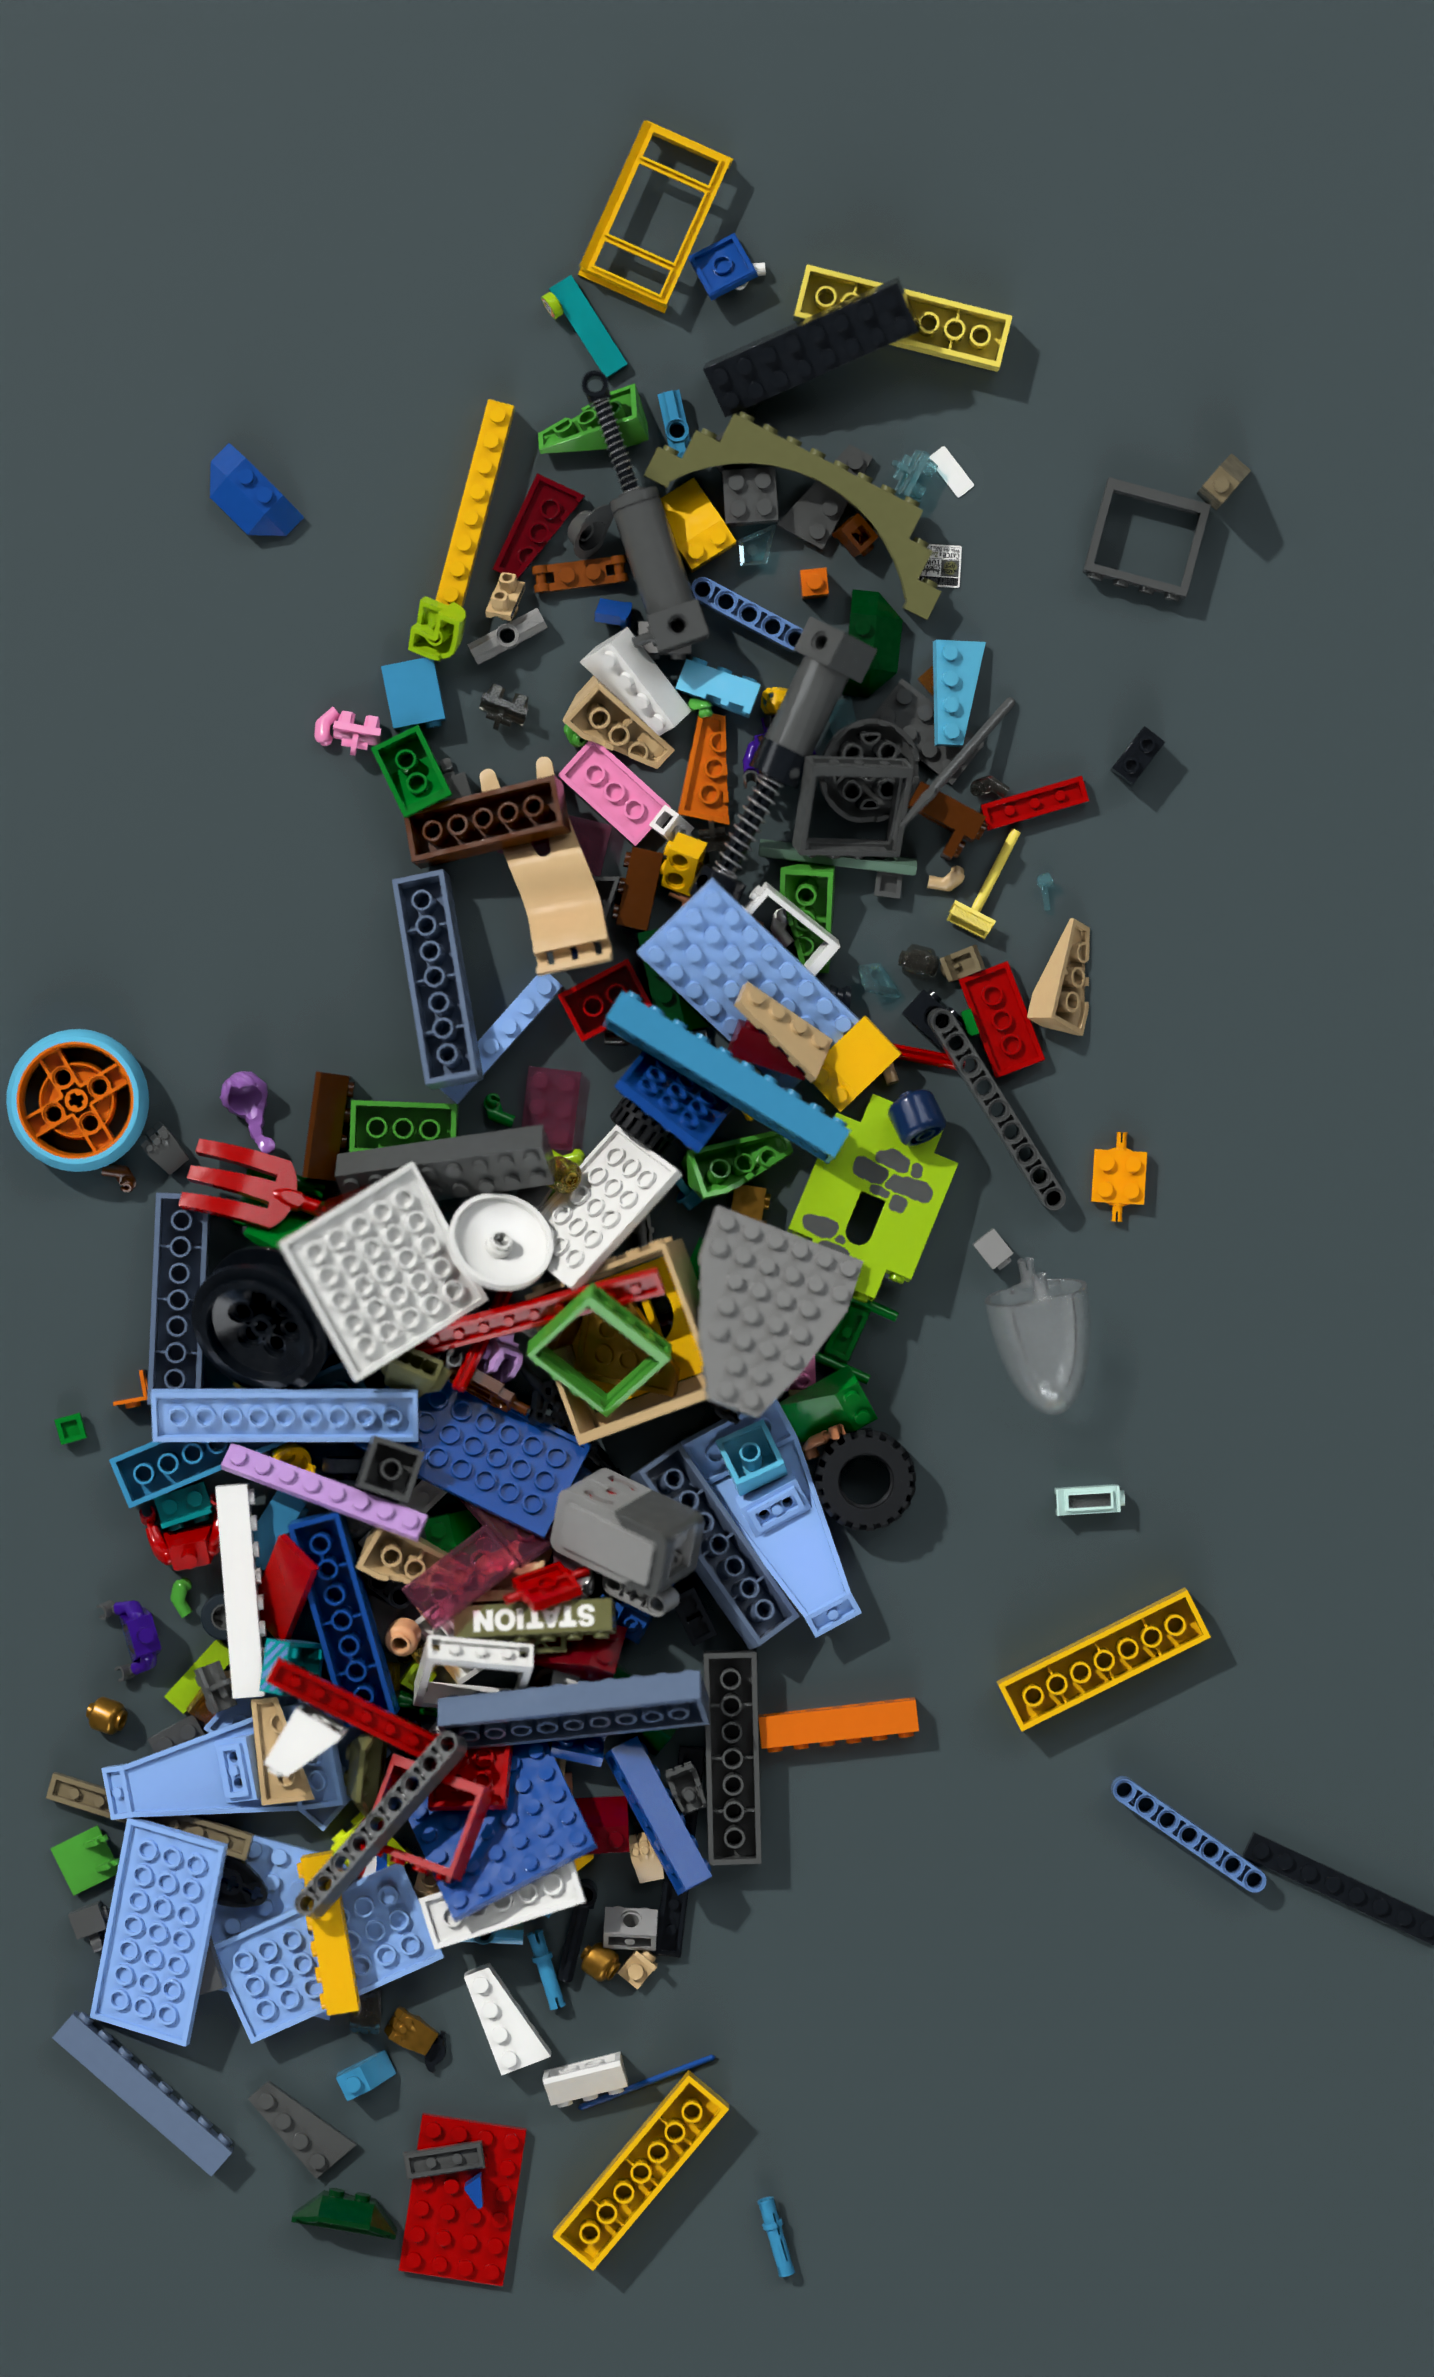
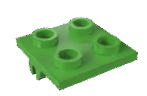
[50,1825,119,1896]

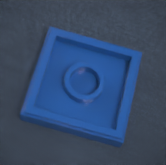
[688,233,758,301]

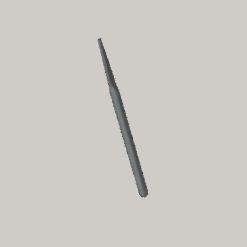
[900,697,1015,827]

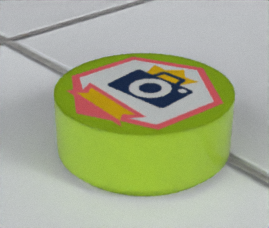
[541,292,564,319]

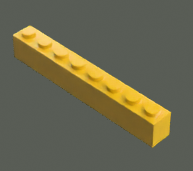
[436,399,515,608]

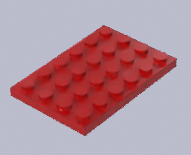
[399,2113,527,2286]

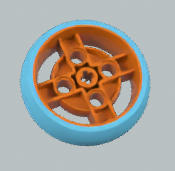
[6,1029,149,1172]

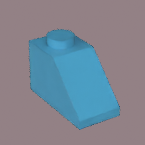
[336,2050,397,2102]

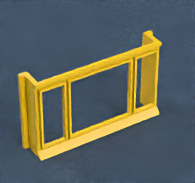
[578,120,733,314]

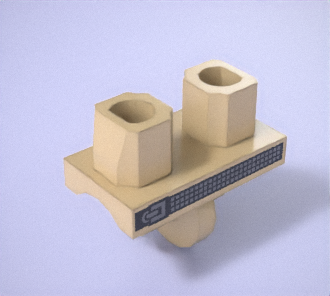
[485,572,525,621]

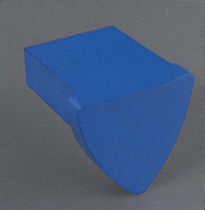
[594,598,632,631]

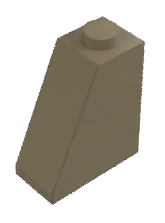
[1197,453,1251,511]

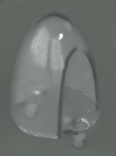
[985,1257,1091,1415]

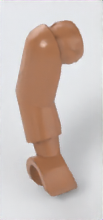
[802,1424,846,1460]

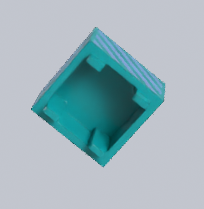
[259,1638,324,1696]

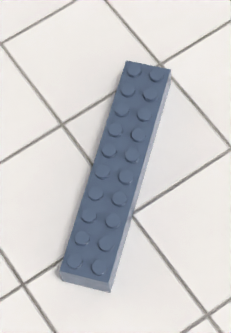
[438,1670,710,1750]

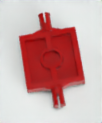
[503,1561,590,1612]

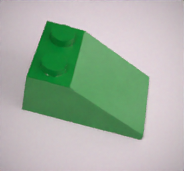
[371,725,452,818]
[779,1365,878,1442]

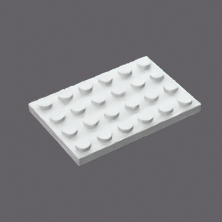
[539,1124,682,1291]

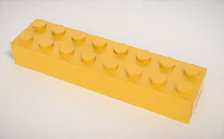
[996,1587,1211,1732]
[553,2070,729,2271]

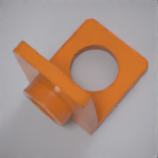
[113,1369,148,1409]

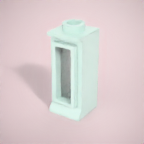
[1054,1484,1125,1516]

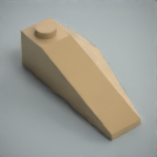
[562,675,675,769]
[1027,918,1090,1036]
[355,1526,474,1593]

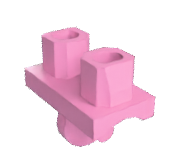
[333,711,381,756]

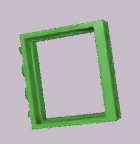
[527,1282,672,1418]

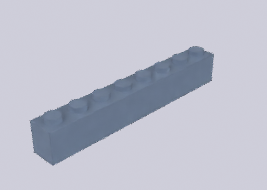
[52,2010,234,2177]

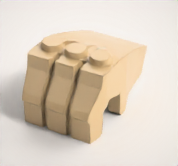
[629,1832,664,1884]

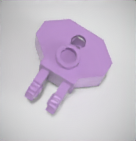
[476,1333,523,1384]

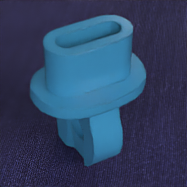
[676,1178,703,1210]

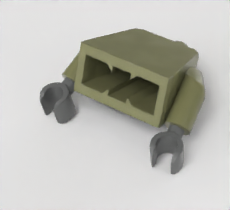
[380,1348,463,1399]

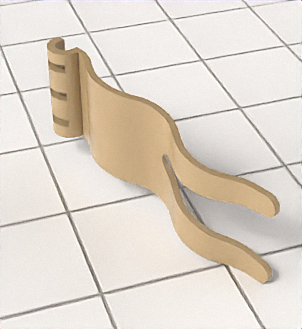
[480,757,613,976]

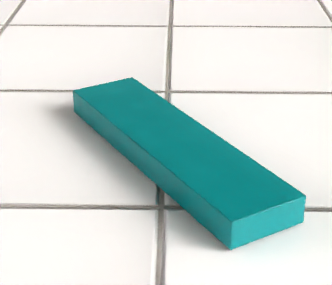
[549,275,628,378]

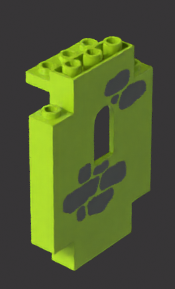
[787,1094,958,1303]

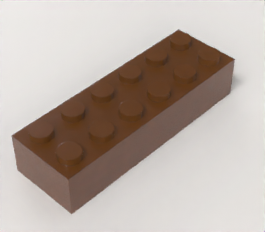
[404,775,571,869]

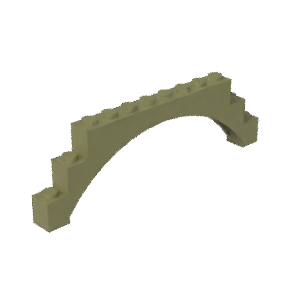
[643,411,942,620]

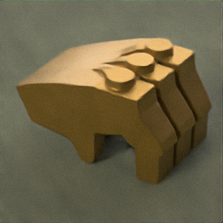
[384,2006,439,2056]

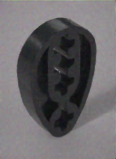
[217,1855,268,1908]

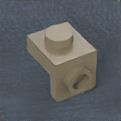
[940,944,986,983]

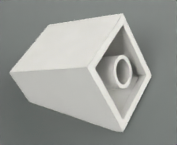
[264,1702,349,1777]

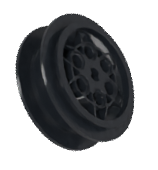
[191,1246,336,1389]

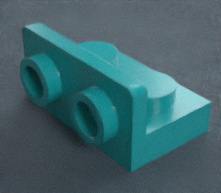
[154,1481,214,1532]

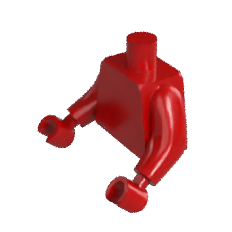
[139,1493,221,1571]

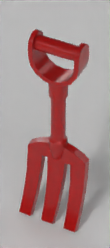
[178,1138,337,1231]

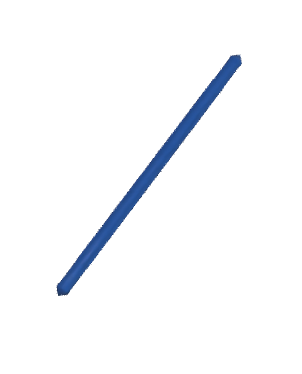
[578,2054,716,2110]

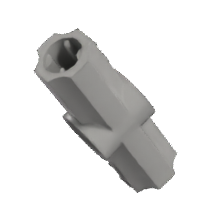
[467,608,548,665]

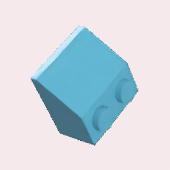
[715,1419,788,1496]

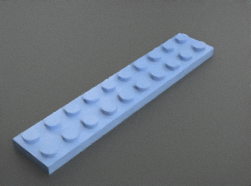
[151,1389,419,1442]

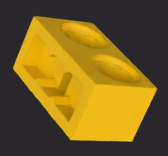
[660,832,707,896]

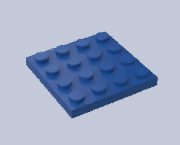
[614,1051,734,1153]

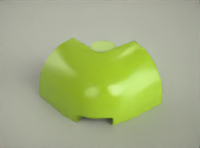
[408,596,466,661]

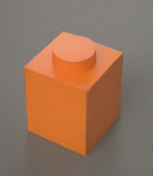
[799,567,829,600]

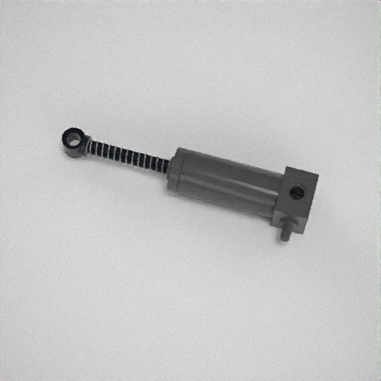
[582,370,709,656]

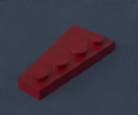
[493,473,585,580]

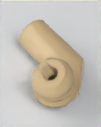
[927,866,965,892]

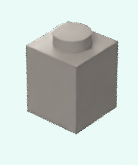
[972,1228,1014,1270]

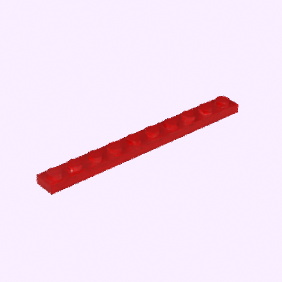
[413,1267,665,1355]

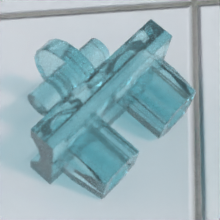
[891,450,938,499]

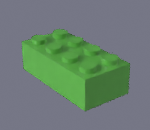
[349,1100,458,1152]

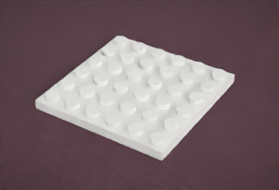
[277,1162,489,1382]

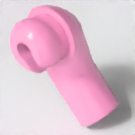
[314,707,340,746]

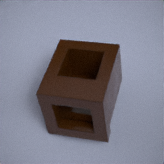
[831,513,879,557]

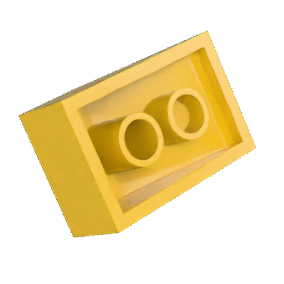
[661,478,737,573]
[805,1015,902,1112]

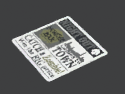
[918,544,962,588]

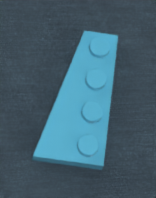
[933,640,986,747]

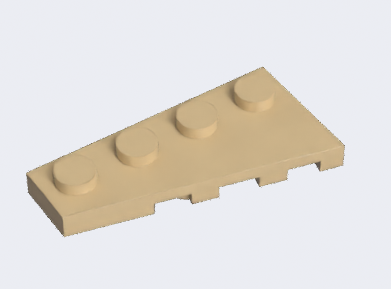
[734,982,833,1083]
[250,1696,315,1806]

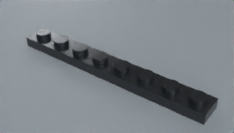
[1243,1831,1434,1945]

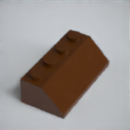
[302,1072,355,1181]

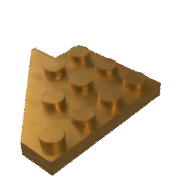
[575,1302,680,1397]

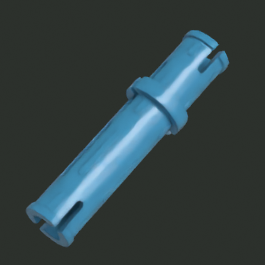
[527,1929,566,2010]
[757,2196,795,2277]

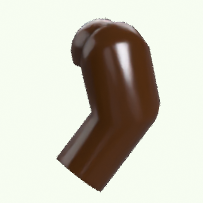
[101,1164,136,1193]

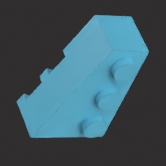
[675,657,761,718]

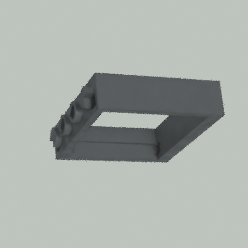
[1083,477,1211,602]
[792,756,914,860]

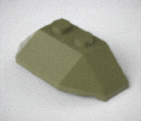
[344,1731,388,1818]

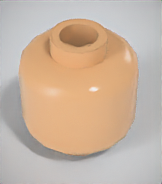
[385,1618,421,1657]

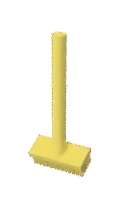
[947,828,1021,940]

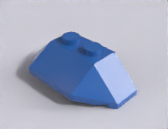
[210,443,305,536]

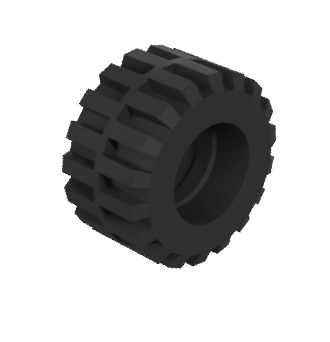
[610,1097,676,1155]

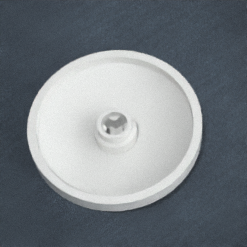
[447,1193,554,1291]

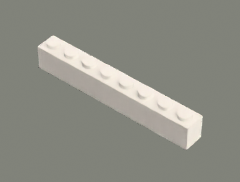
[215,1483,266,1699]

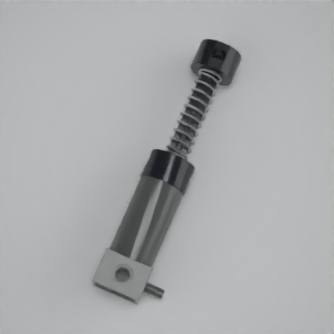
[688,616,877,902]

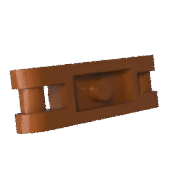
[531,555,629,593]

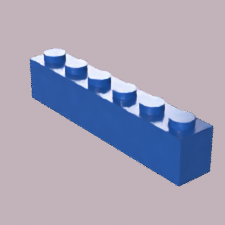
[604,1736,712,1895]

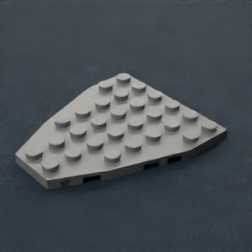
[698,1205,863,1418]

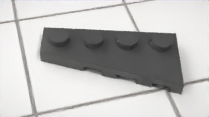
[776,445,873,551]

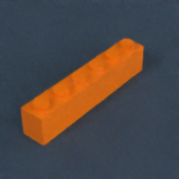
[758,1697,919,1753]

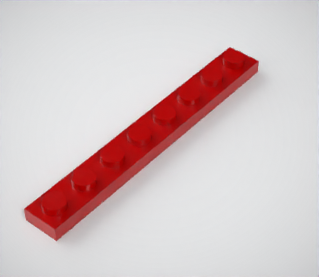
[266,1656,467,1776]

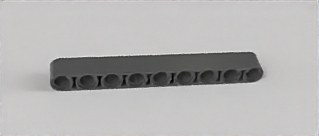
[927,1008,1066,1210]
[295,1731,468,1918]

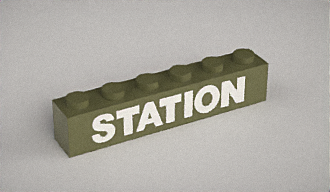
[453,1598,616,1643]

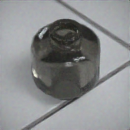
[898,944,939,981]

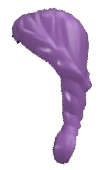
[220,1071,275,1154]

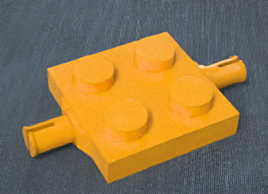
[1091,1132,1147,1222]

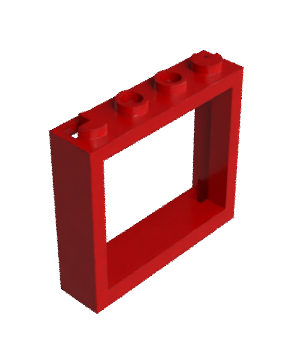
[361,1753,495,1883]

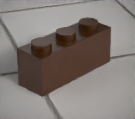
[612,847,664,931]

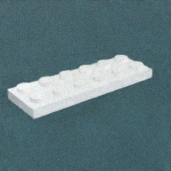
[419,1860,587,1950]

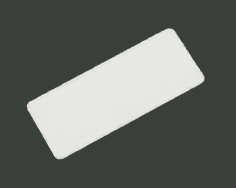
[928,446,974,498]

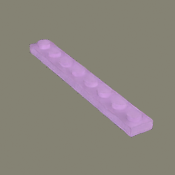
[221,1442,428,1542]

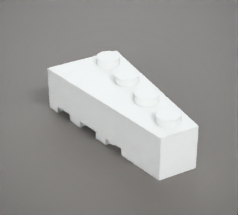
[580,627,692,736]
[464,1963,552,2076]

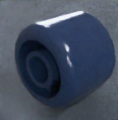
[888,1089,946,1146]

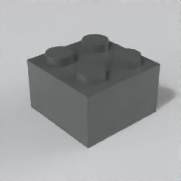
[722,467,779,527]
[354,1435,425,1503]

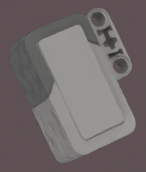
[551,1468,705,1617]

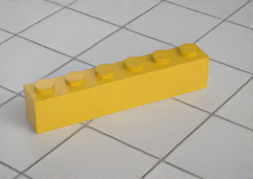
[297,1850,361,2016]

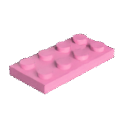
[557,741,671,847]

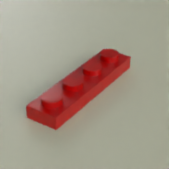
[980,776,1089,831]

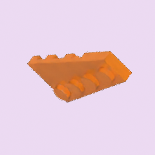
[677,711,730,825]

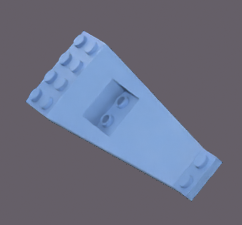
[680,1399,862,1638]
[101,1702,348,1820]

